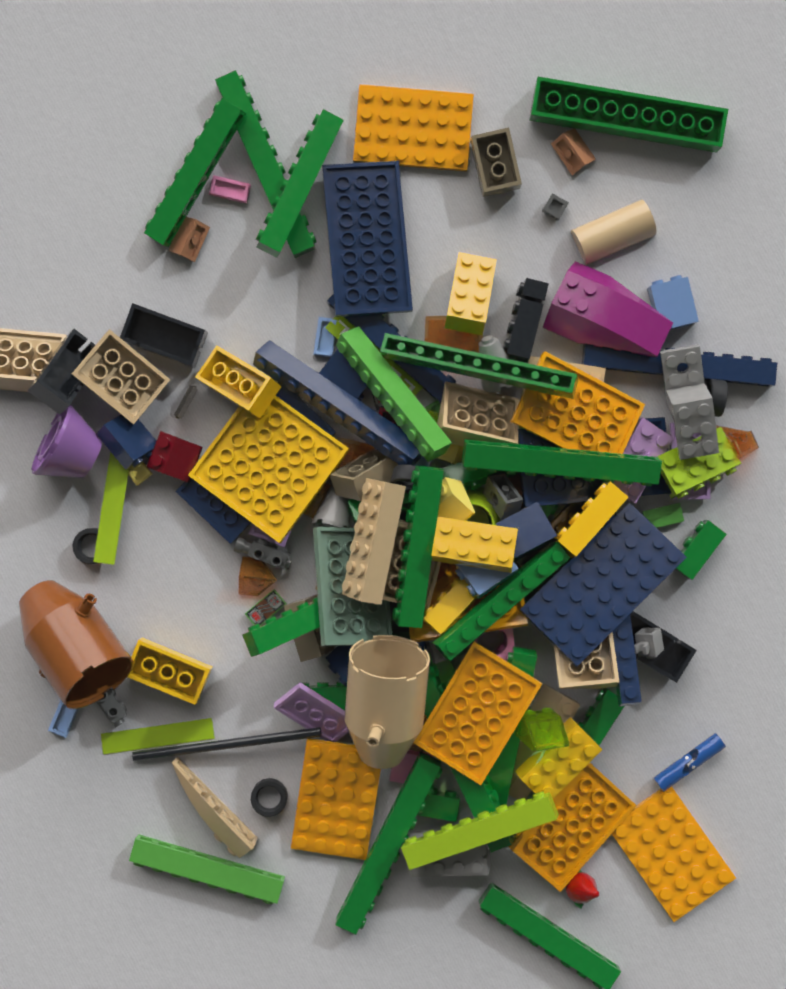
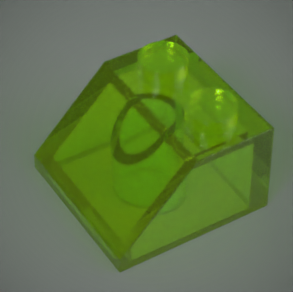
[515,708,569,752]

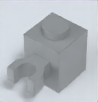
[634,627,664,659]

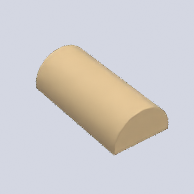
[571,199,657,265]

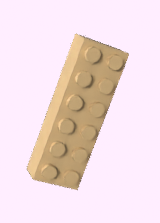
[342,478,406,605]

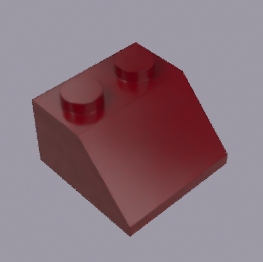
[147,431,203,483]

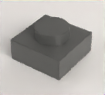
[542,193,569,221]

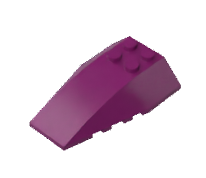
[543,261,673,357]

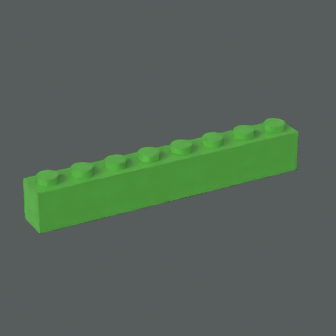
[336,326,452,462]
[129,834,285,904]

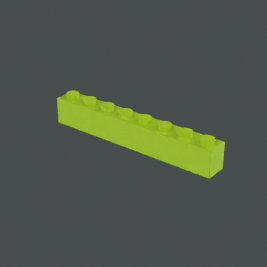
[401,791,559,870]

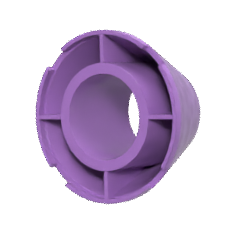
[31,405,102,478]

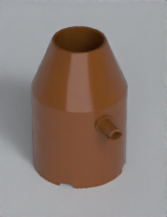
[19,580,134,709]

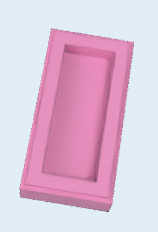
[209,175,251,204]

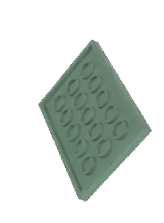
[313,527,392,646]

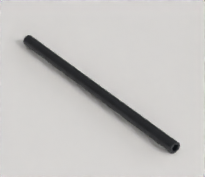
[132,727,322,761]

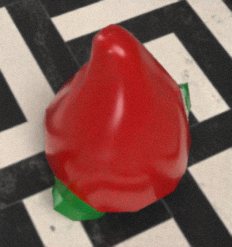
[566,870,599,909]

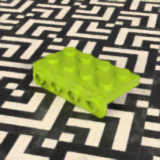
[657,427,742,499]

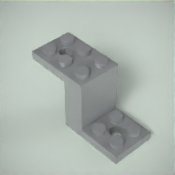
[660,344,719,460]

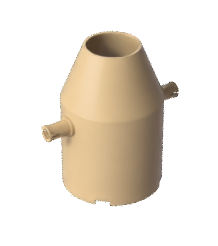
[345,635,430,769]

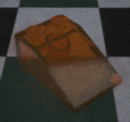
[424,316,483,353]

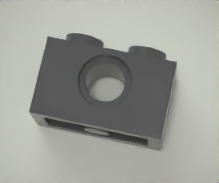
[483,473,523,520]

